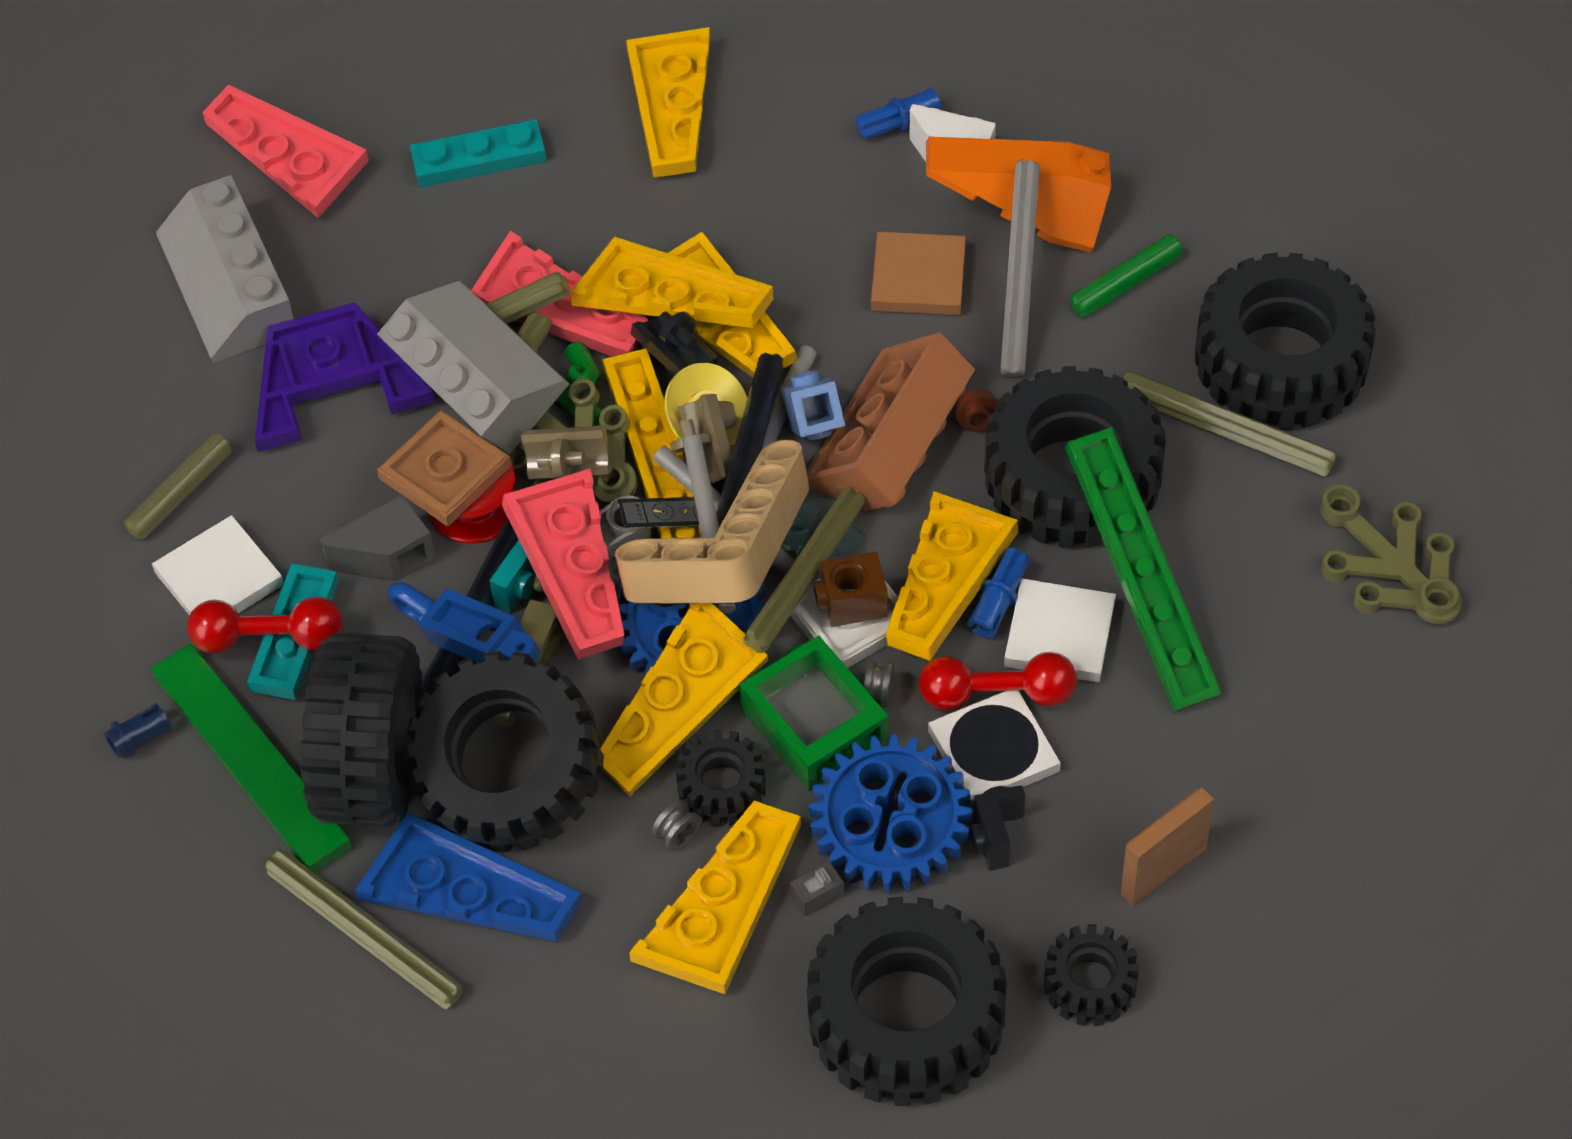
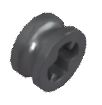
[864,660,894,706]
[652,800,702,851]

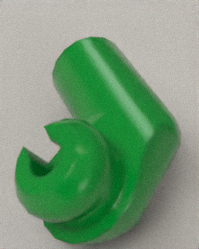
[564,342,602,394]

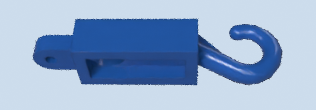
[387,582,540,663]

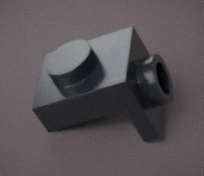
[970,785,1026,871]

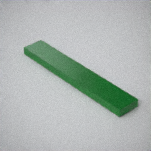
[1065,427,1222,713]
[150,643,352,873]

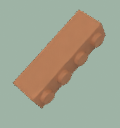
[807,332,975,512]

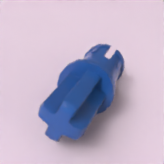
[855,88,941,140]
[967,547,1030,639]

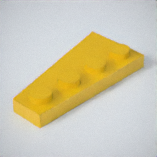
[626,27,711,178]
[629,801,801,994]

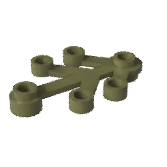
[505,378,638,505]
[1320,484,1462,624]

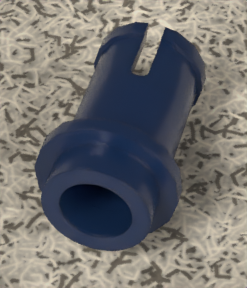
[104,703,171,758]

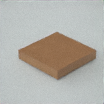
[871,232,966,315]
[377,410,512,526]
[1120,787,1214,907]

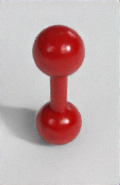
[187,597,343,654]
[918,652,1078,711]

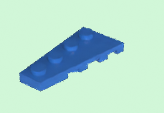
[355,812,582,942]

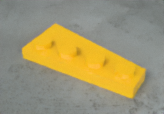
[668,232,798,378]
[570,237,774,328]
[886,491,1018,661]
[600,603,768,796]

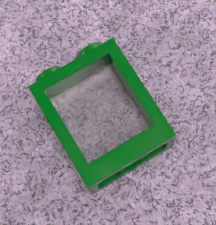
[739,635,889,791]

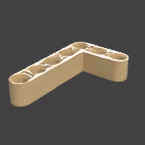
[615,440,810,603]

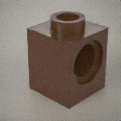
[813,551,888,627]

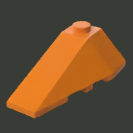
[926,136,1111,253]

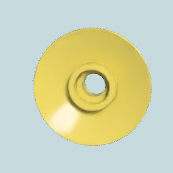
[664,363,747,445]

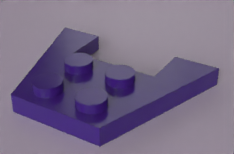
[255,302,435,452]

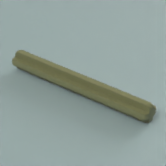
[1123,371,1337,476]
[744,487,865,653]
[265,850,463,1009]

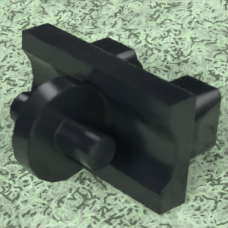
[630,311,719,383]

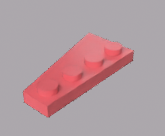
[203,84,369,218]
[471,231,649,357]
[502,468,624,660]

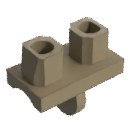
[670,394,737,485]
[521,426,612,479]

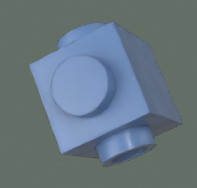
[780,371,845,441]

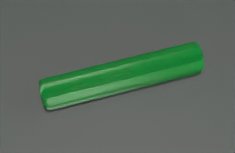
[1070,234,1183,318]

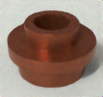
[956,388,999,432]

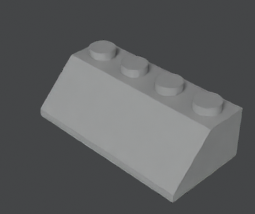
[156,175,294,364]
[377,281,569,454]

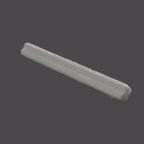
[1000,160,1040,377]

